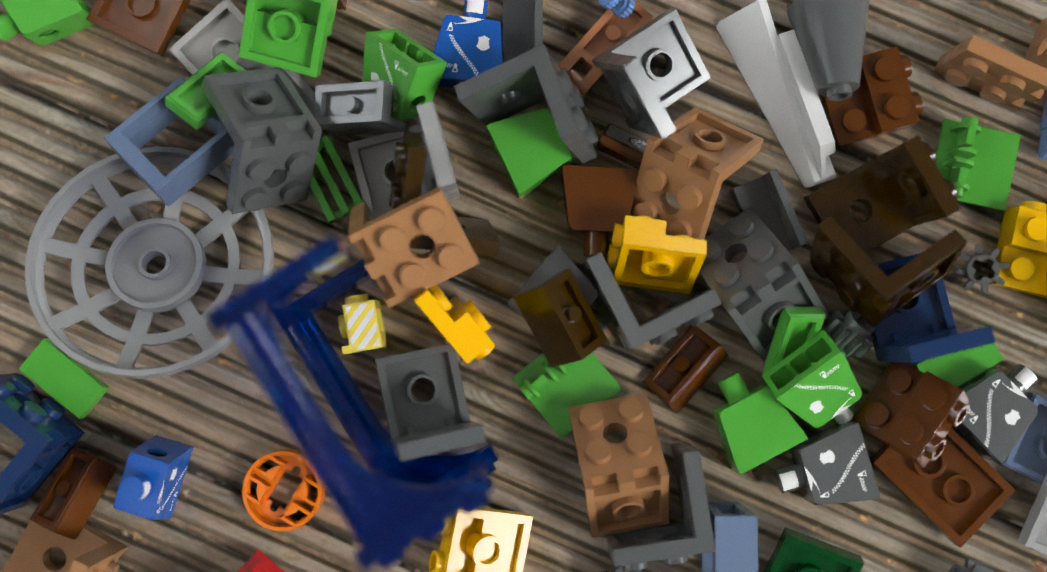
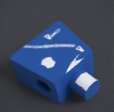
[433,0,503,88]
[113,435,194,520]

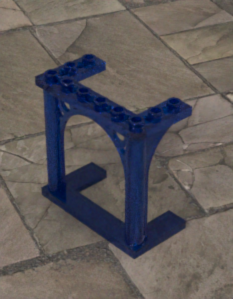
[205,235,499,572]

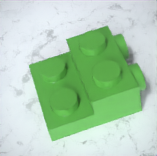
[239,0,338,78]

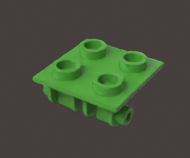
[935,117,1021,211]
[512,352,622,439]

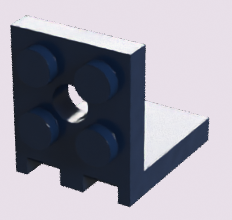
[871,253,996,363]
[0,373,85,515]

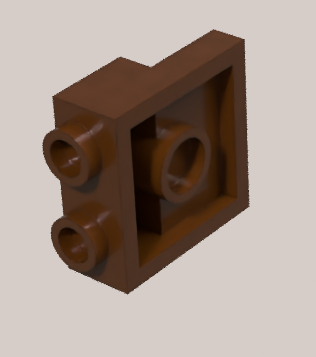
[819,46,923,148]
[851,362,969,468]

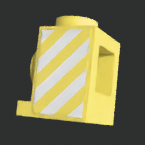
[338,294,388,354]

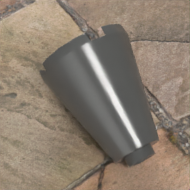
[787,0,870,101]

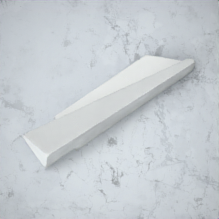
[716,0,836,188]

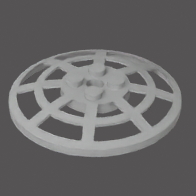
[25,146,274,379]

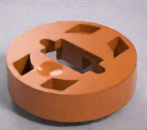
[242,449,326,532]

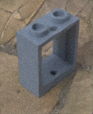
[104,77,235,207]
[701,502,758,572]

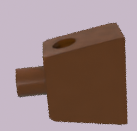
[561,165,639,257]

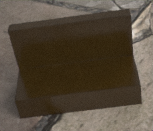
[513,268,608,367]

